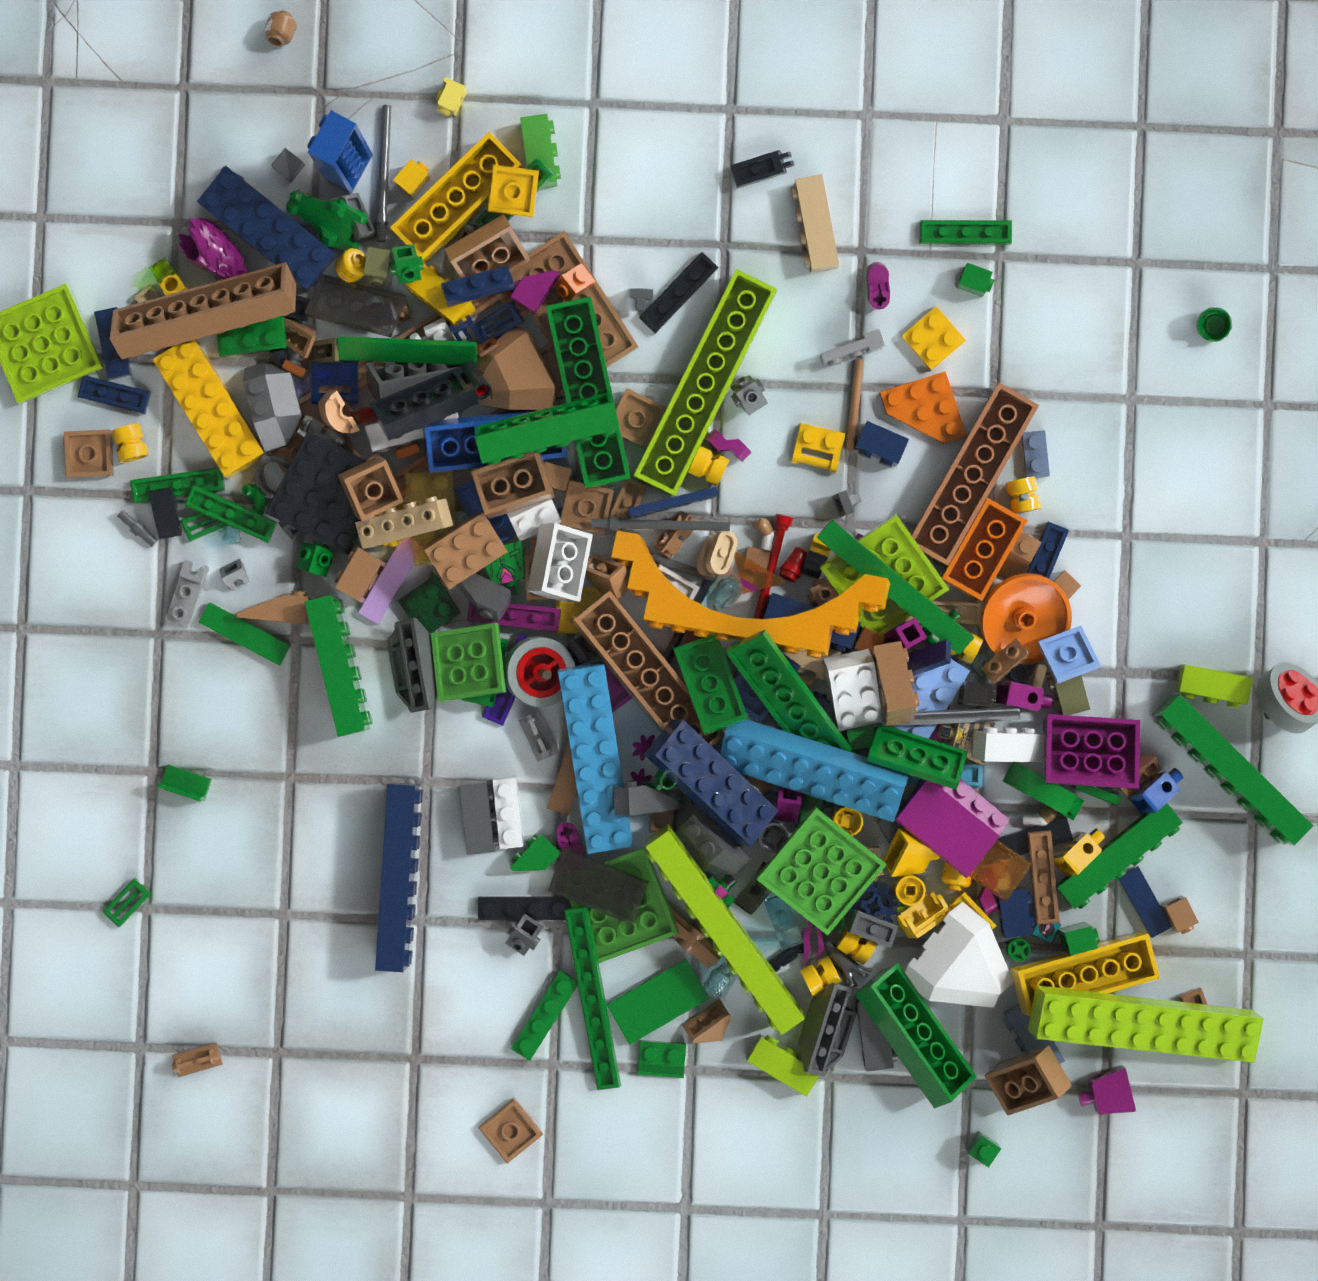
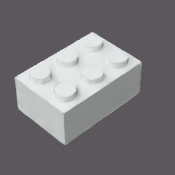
[527,523,593,603]
[823,649,882,731]

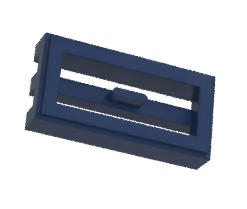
[475,301,525,341]
[449,315,484,346]

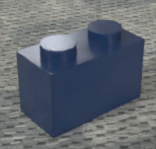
[855,421,909,468]
[995,887,1035,938]

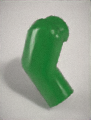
[242,483,265,515]

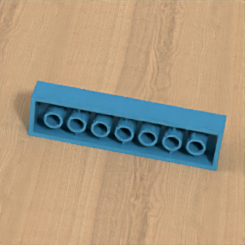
[557,662,633,854]
[720,720,909,822]

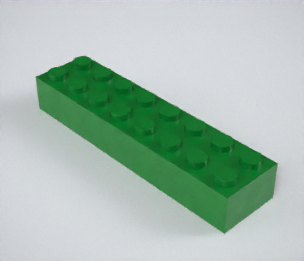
[546,296,631,489]
[1152,695,1314,846]

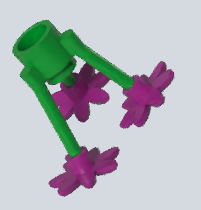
[630,735,675,791]

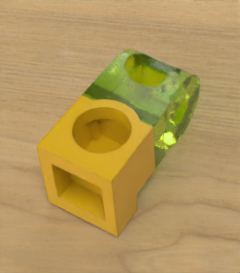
[149,257,188,295]

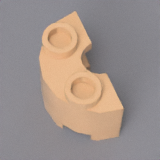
[318,389,360,433]

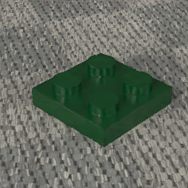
[397,575,462,634]

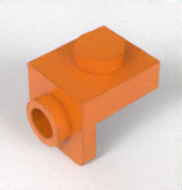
[554,264,595,302]

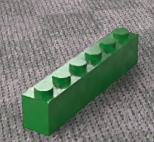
[1056,803,1183,909]

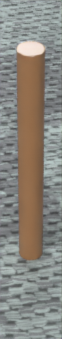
[845,359,864,451]

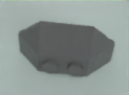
[243,362,302,453]
[388,618,437,713]
[672,795,750,875]
[798,982,857,1076]

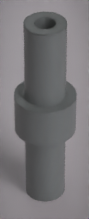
[117,510,158,547]

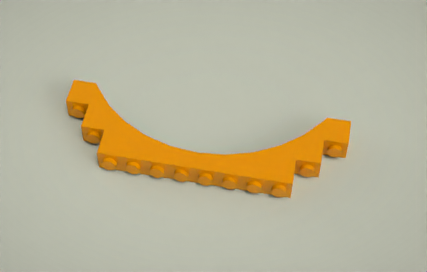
[611,531,890,659]

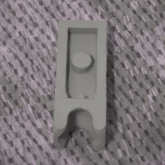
[820,329,885,367]
[165,560,209,627]

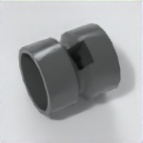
[757,821,788,853]

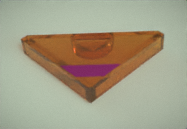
[734,552,785,594]

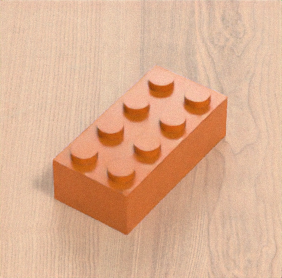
[941,498,1028,602]

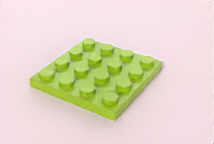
[0,283,104,404]
[820,514,949,635]

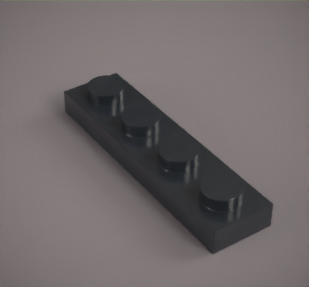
[478,896,570,920]

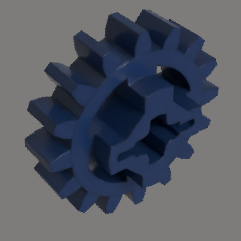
[849,882,898,923]

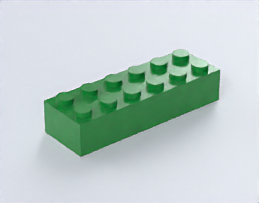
[475,392,620,465]
[304,595,373,737]
[855,962,977,1109]

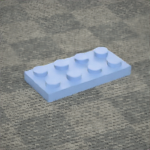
[889,659,970,739]

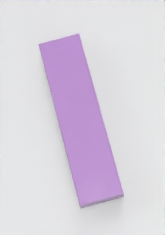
[358,537,424,624]

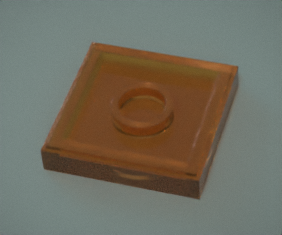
[969,840,1032,902]

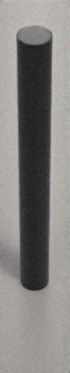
[662,580,712,663]

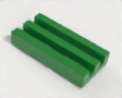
[180,512,229,542]
[1072,785,1122,805]
[102,878,152,927]

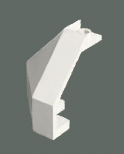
[905,902,1014,1008]

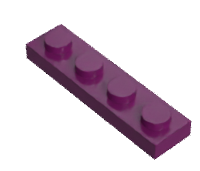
[467,601,561,632]

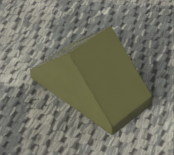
[307,338,343,366]

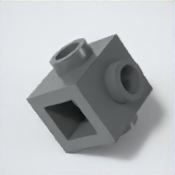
[730,375,768,415]
[505,914,544,956]

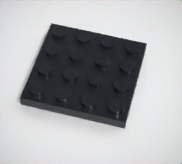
[265,430,367,555]

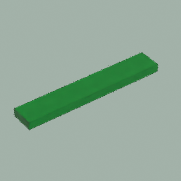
[337,336,478,365]

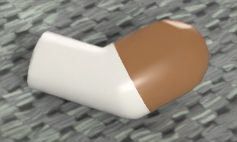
[753,518,775,552]
[1023,806,1057,826]

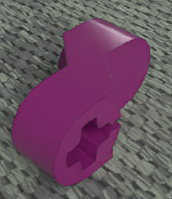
[866,262,890,310]
[705,429,751,462]
[556,822,585,868]
[976,866,999,915]

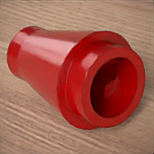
[779,547,807,583]

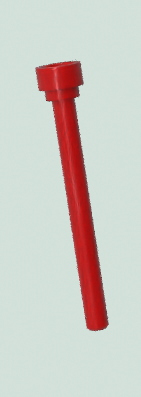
[753,514,794,619]

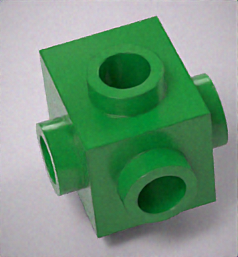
[389,244,424,284]
[296,540,334,577]

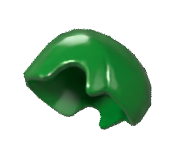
[1196,307,1232,342]

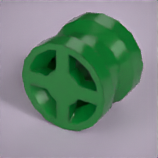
[1005,937,1031,962]

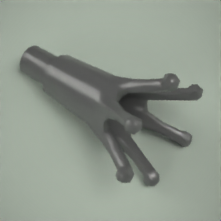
[824,940,873,988]

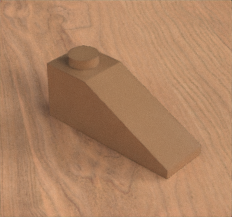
[236,591,311,625]

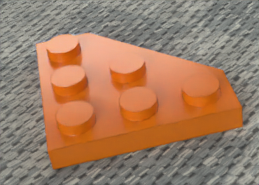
[879,371,967,444]

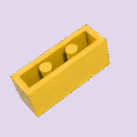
[404,263,476,327]

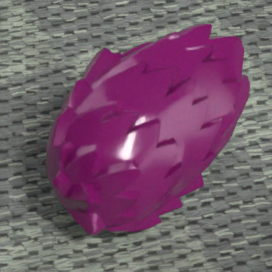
[178,217,247,281]

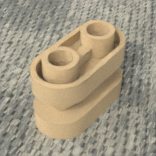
[696,531,738,577]

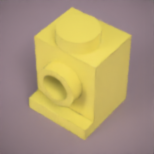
[436,77,467,116]

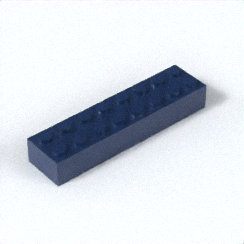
[375,782,423,973]

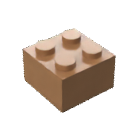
[337,456,404,521]
[335,547,387,603]

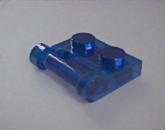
[311,362,359,404]

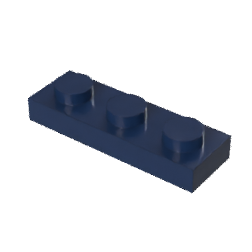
[441,265,515,307]
[94,307,132,380]

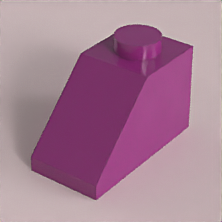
[510,270,560,315]
[774,786,802,823]

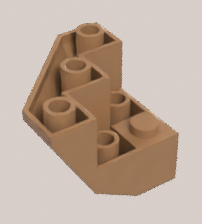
[476,327,557,410]

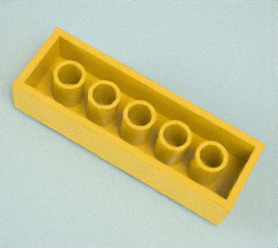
[390,132,522,265]
[152,340,266,479]
[1010,931,1160,1016]

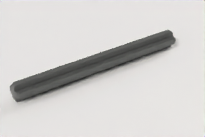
[881,707,1020,726]

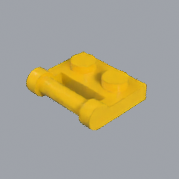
[791,423,845,474]

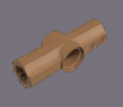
[671,908,722,970]

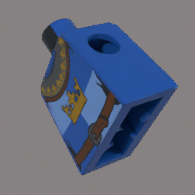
[1128,768,1183,815]

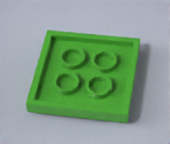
[431,623,506,702]

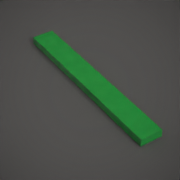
[817,519,974,655]
[564,905,621,1090]

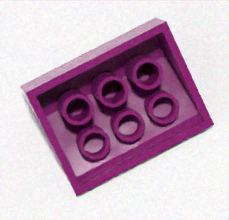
[1043,714,1140,789]
[895,779,1010,878]

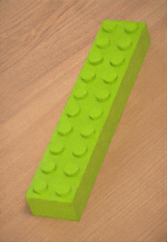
[634,269,777,497]
[644,824,805,1035]
[1028,985,1264,1063]

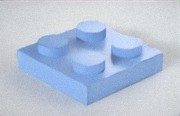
[1038,626,1100,684]

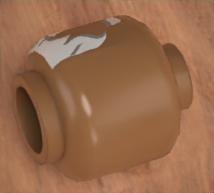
[263,10,297,47]

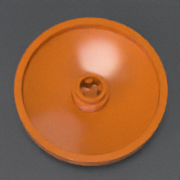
[980,573,1072,665]

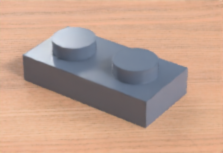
[1021,430,1050,478]

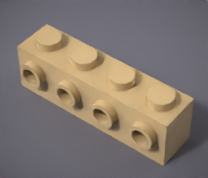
[355,496,453,549]

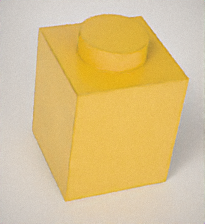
[393,159,430,199]

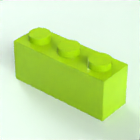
[1175,664,1253,709]
[746,1034,819,1097]

